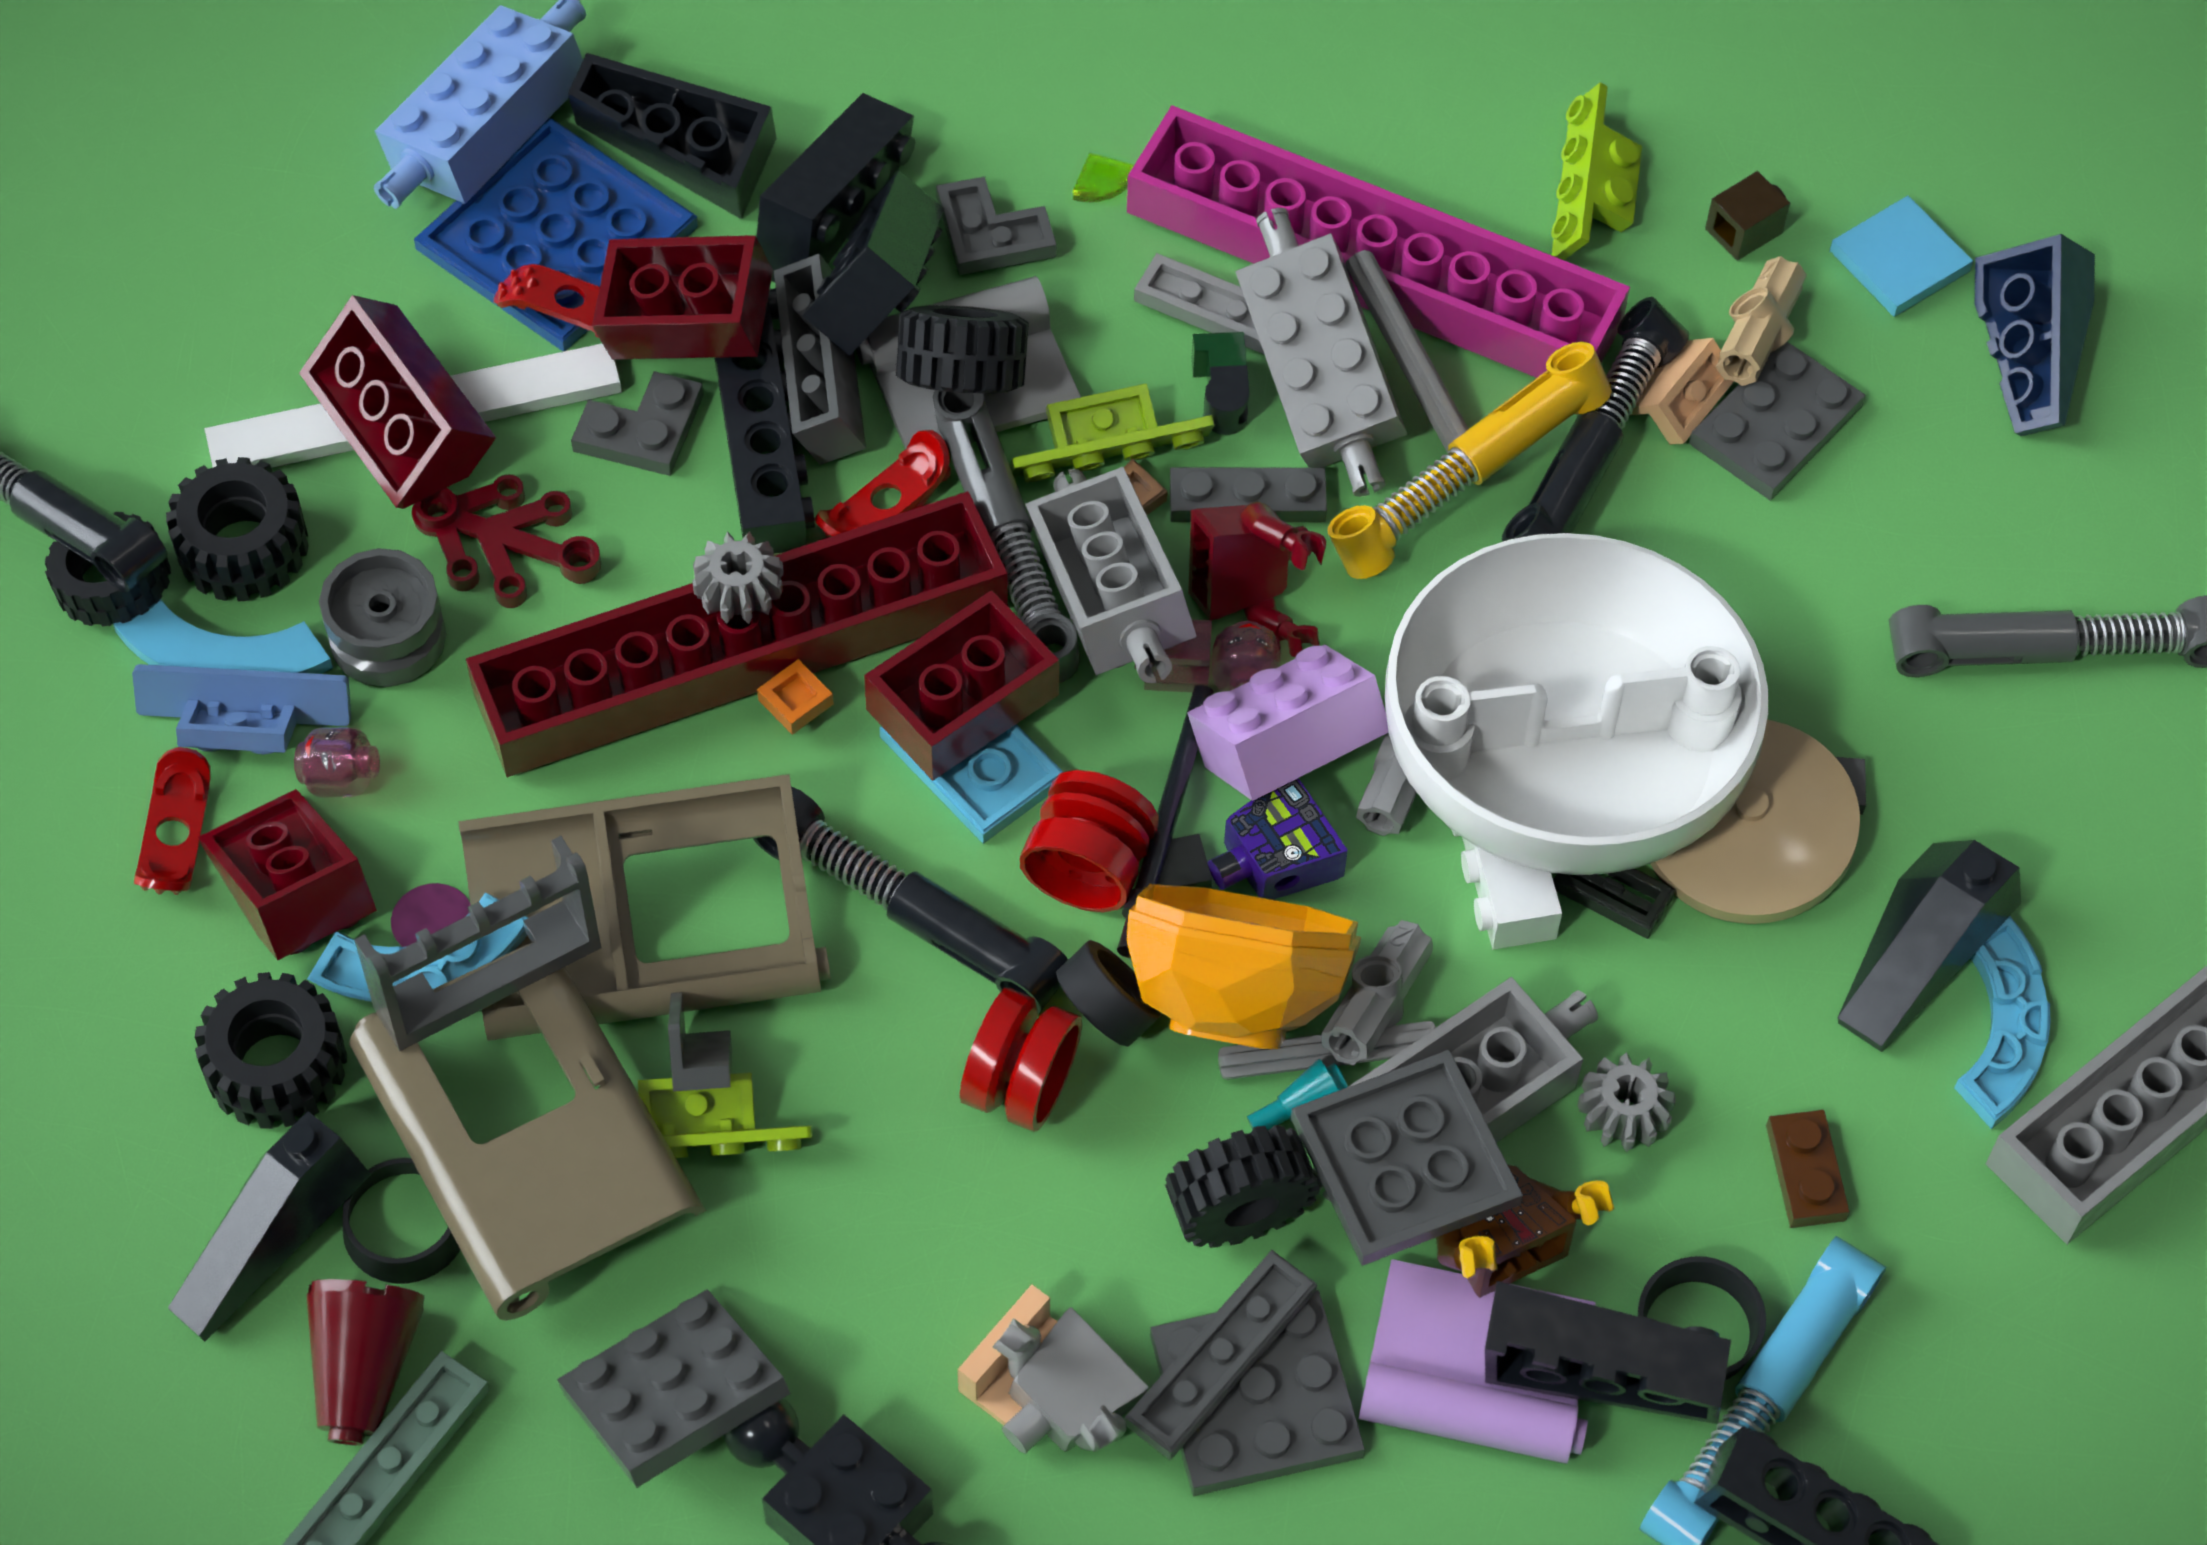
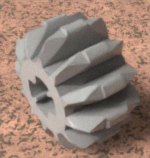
[692,531,784,624]
[1578,1052,1676,1153]

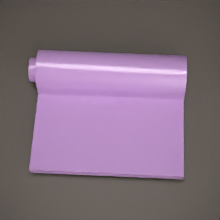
[1359,1259,1596,1464]

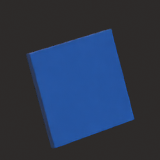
[414,118,698,352]

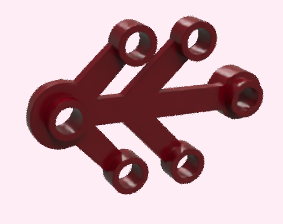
[412,474,601,608]

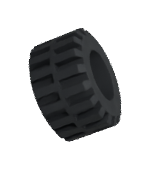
[896,305,1029,394]
[166,457,309,602]
[194,972,347,1129]

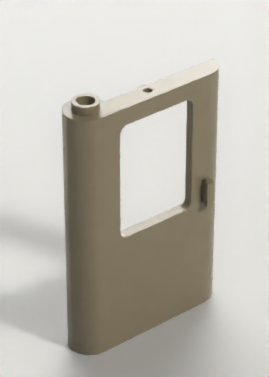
[458,774,830,1041]
[349,943,706,1320]

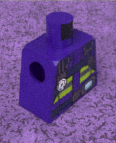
[1208,778,1348,900]

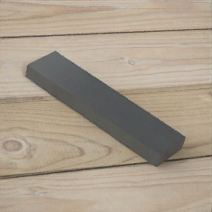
[1125,1250,1317,1460]

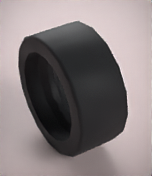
[1056,940,1161,1047]

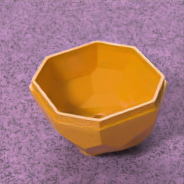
[1127,884,1361,1049]

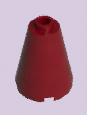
[306,1279,425,1446]

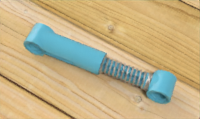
[1639,1236,1887,1545]

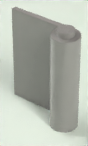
[856,276,1081,449]

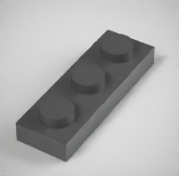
[1170,467,1327,522]

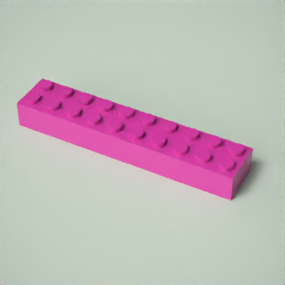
[1127,105,1630,378]

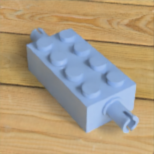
[374,0,586,209]

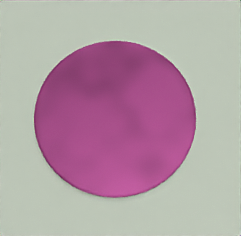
[391,883,471,947]

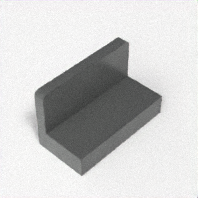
[668,992,732,1091]

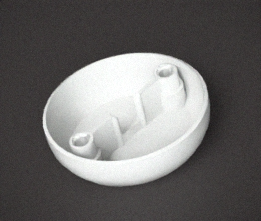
[1385,533,1768,875]

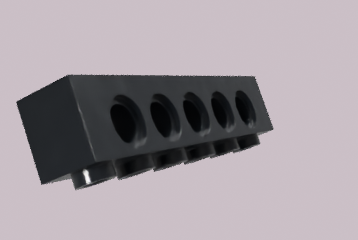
[714,288,815,554]

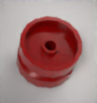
[959,988,1083,1132]

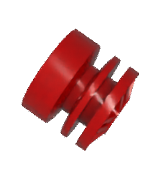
[1020,770,1159,913]

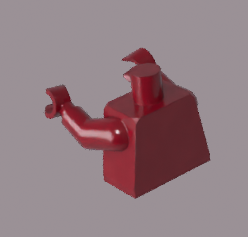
[1188,502,1326,658]

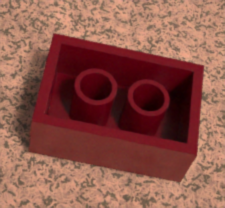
[592,235,773,360]
[864,590,1059,781]

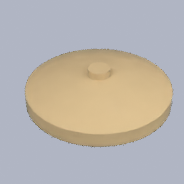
[1650,720,1860,924]

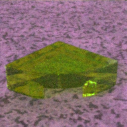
[1073,152,1134,202]

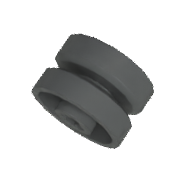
[319,548,446,687]

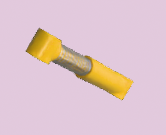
[1328,342,1612,579]

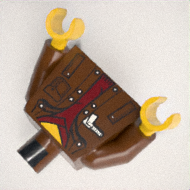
[1436,1164,1614,1298]

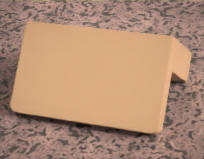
[1627,338,1734,445]
[958,1284,1057,1425]

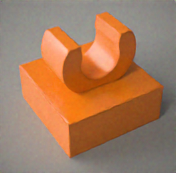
[757,659,834,735]

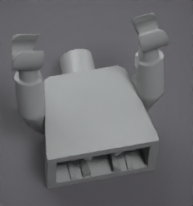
[993,1307,1148,1454]

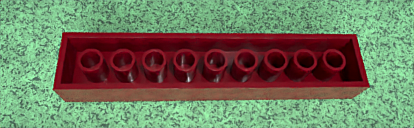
[466,491,1008,778]

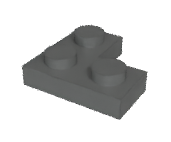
[936,176,1057,275]
[571,371,704,476]

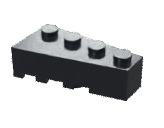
[568,53,777,219]
[756,93,915,282]
[802,170,944,356]
[1485,1281,1731,1424]

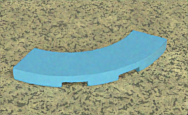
[113,599,333,674]
[307,892,529,1002]
[1954,916,2050,1129]

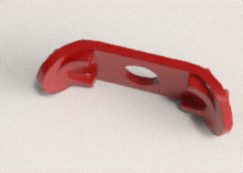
[494,264,600,338]
[815,430,950,536]
[134,747,211,895]

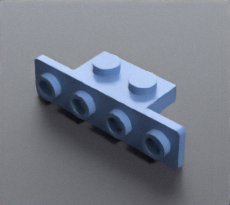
[132,664,351,754]

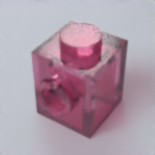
[1134,620,1212,692]

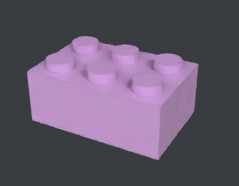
[1187,644,1389,801]

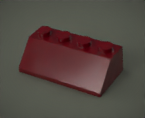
[299,295,496,509]

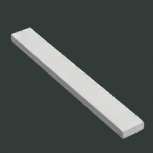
[205,344,622,468]

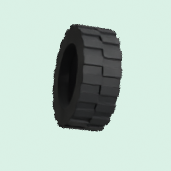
[45,512,171,627]

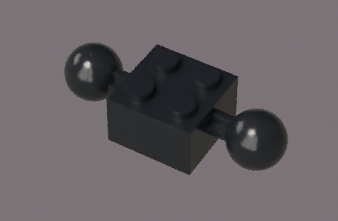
[724,1398,952,1545]

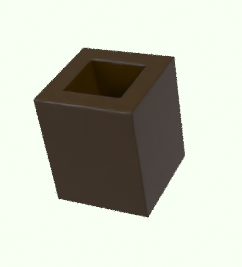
[1705,171,1790,261]

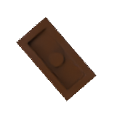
[1766,1110,1849,1228]

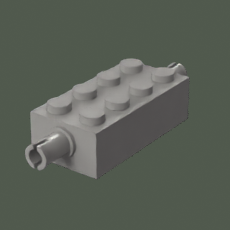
[1235,208,1407,497]
[1025,467,1197,683]
[1313,977,1598,1201]

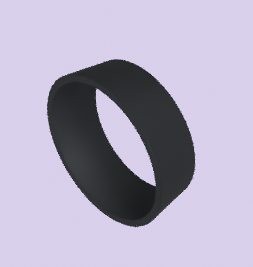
[343,1158,461,1284]
[1638,1256,1766,1380]

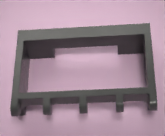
[354,836,601,1051]

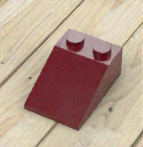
[198,789,377,960]

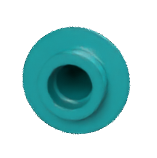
[1246,1058,1348,1131]

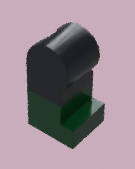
[1191,332,1250,435]

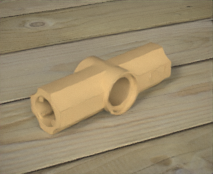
[1716,256,1807,386]

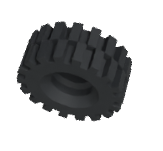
[1165,1125,1320,1248]

